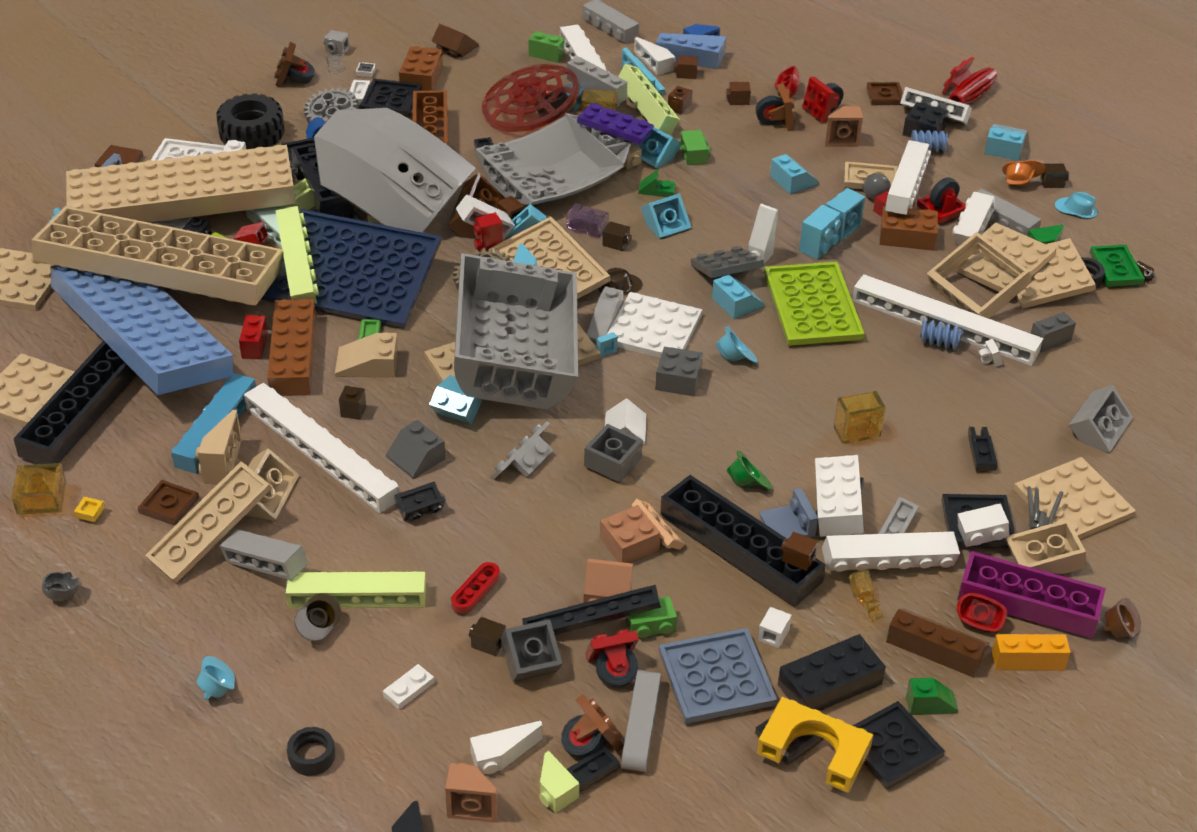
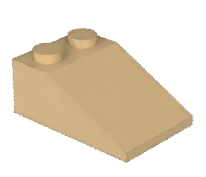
[335,332,398,377]
[196,410,242,484]
[1005,519,1086,574]

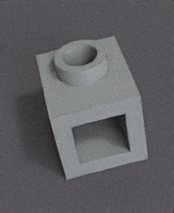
[323,30,350,55]

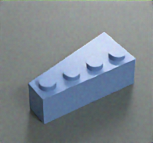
[656,33,727,69]

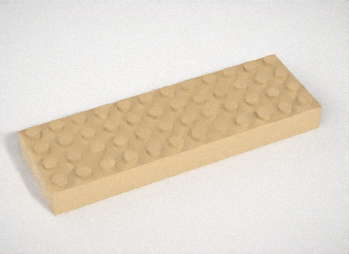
[66,145,296,222]
[31,206,283,306]

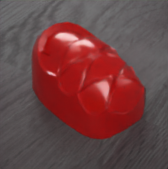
[774,65,800,97]
[956,593,1007,632]

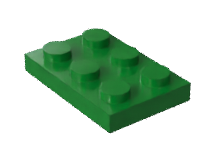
[1089,244,1145,287]

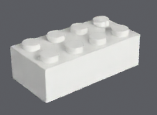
[815,455,864,537]

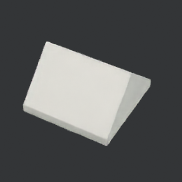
[605,398,646,445]

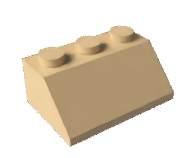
[246,448,299,521]

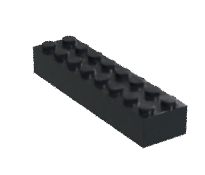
[13,340,137,469]
[660,475,826,606]

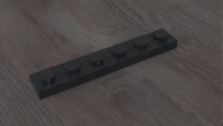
[522,584,661,635]

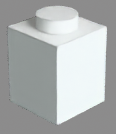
[758,607,792,649]

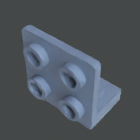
[759,488,818,539]

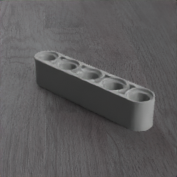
[621,670,661,772]

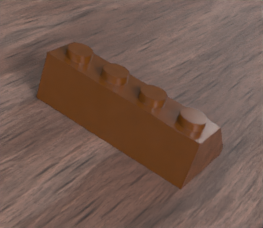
[448,173,503,239]
[886,609,990,678]

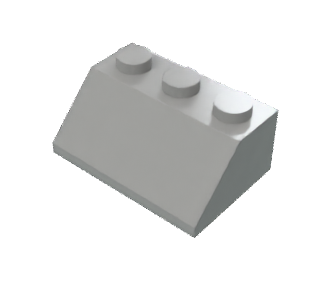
[1069,385,1133,453]

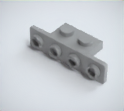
[491,421,553,479]

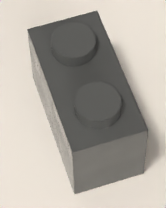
[1031,312,1076,352]

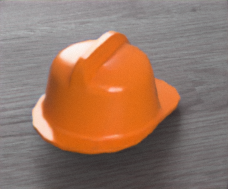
[1002,160,1045,187]

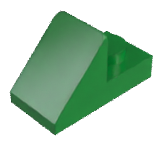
[638,169,676,197]

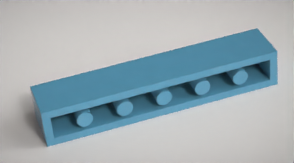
[171,373,256,474]

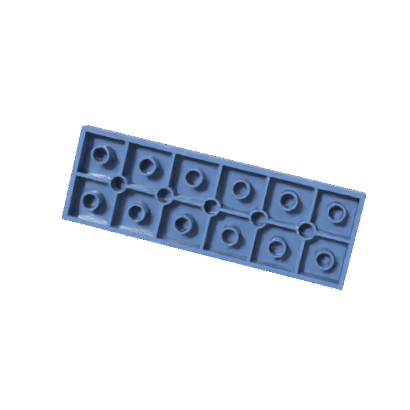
[50,265,233,395]

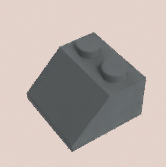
[386,420,445,479]

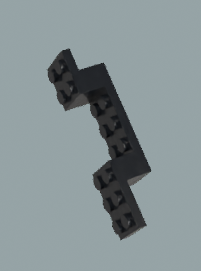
[282,138,360,220]

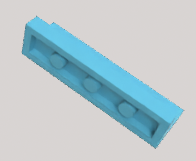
[622,47,665,95]

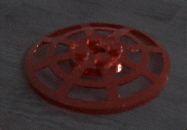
[482,64,580,132]

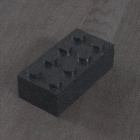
[778,634,886,711]

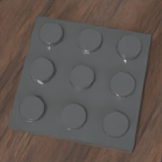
[691,246,764,278]

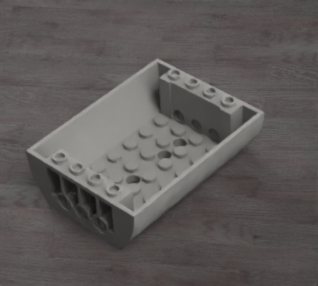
[454,253,578,409]

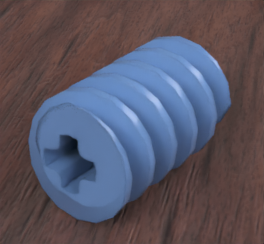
[911,130,948,153]
[920,318,963,351]

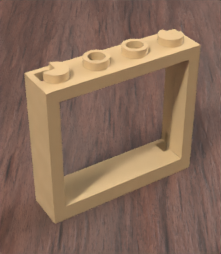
[926,232,1032,319]

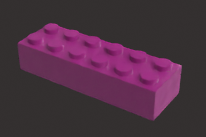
[957,551,1106,639]

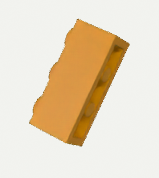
[992,634,1071,671]

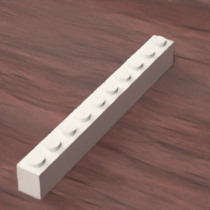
[852,274,1043,366]
[244,383,399,514]

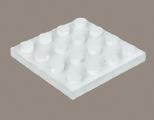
[606,292,702,358]

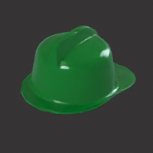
[727,450,772,490]

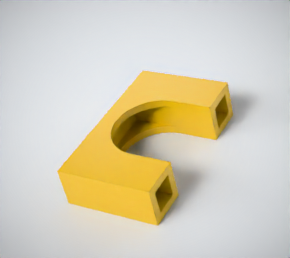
[757,697,873,793]

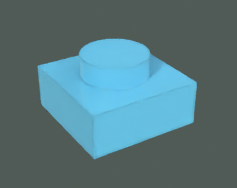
[596,332,618,357]

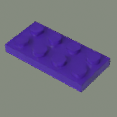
[577,103,654,145]

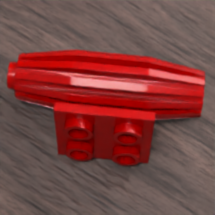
[942,57,997,105]

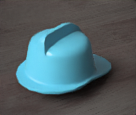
[1055,192,1097,218]
[716,326,758,363]
[196,656,235,700]

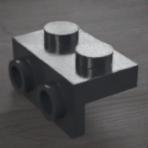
[394,481,446,521]

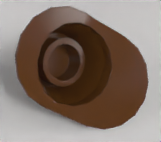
[1103,598,1141,638]

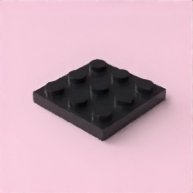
[360,78,422,117]
[941,494,1015,548]
[853,701,945,789]

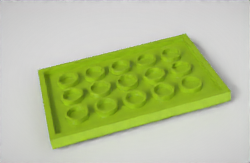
[764,262,865,346]

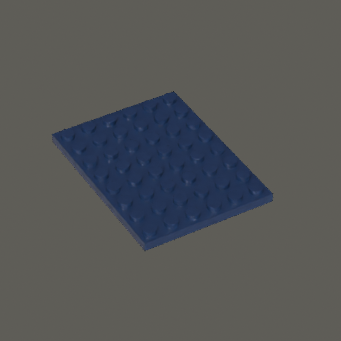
[261,209,442,328]

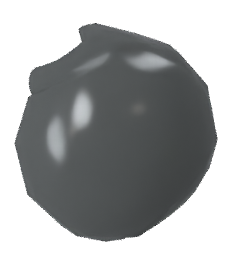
[863,173,891,200]
[42,572,79,602]

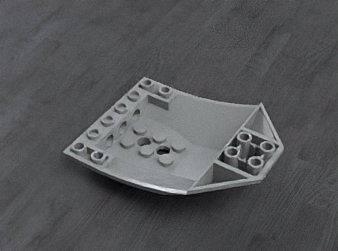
[314,108,476,233]
[475,113,632,205]

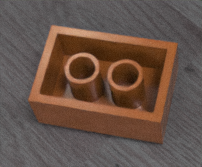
[399,46,443,91]
[879,206,938,251]

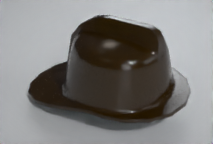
[599,268,643,294]
[295,594,341,641]

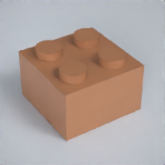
[600,505,661,563]

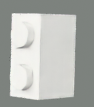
[958,504,1009,547]

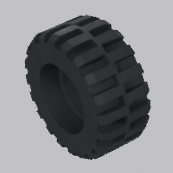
[216,93,285,150]

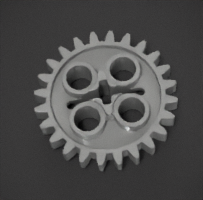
[303,87,359,123]

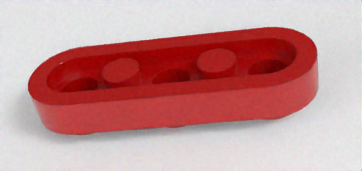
[451,562,500,614]

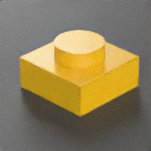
[74,497,105,522]

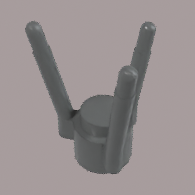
[1027,486,1063,530]

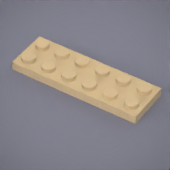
[145,461,272,583]

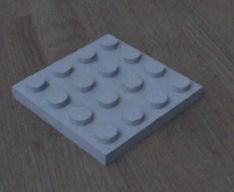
[658,628,777,724]

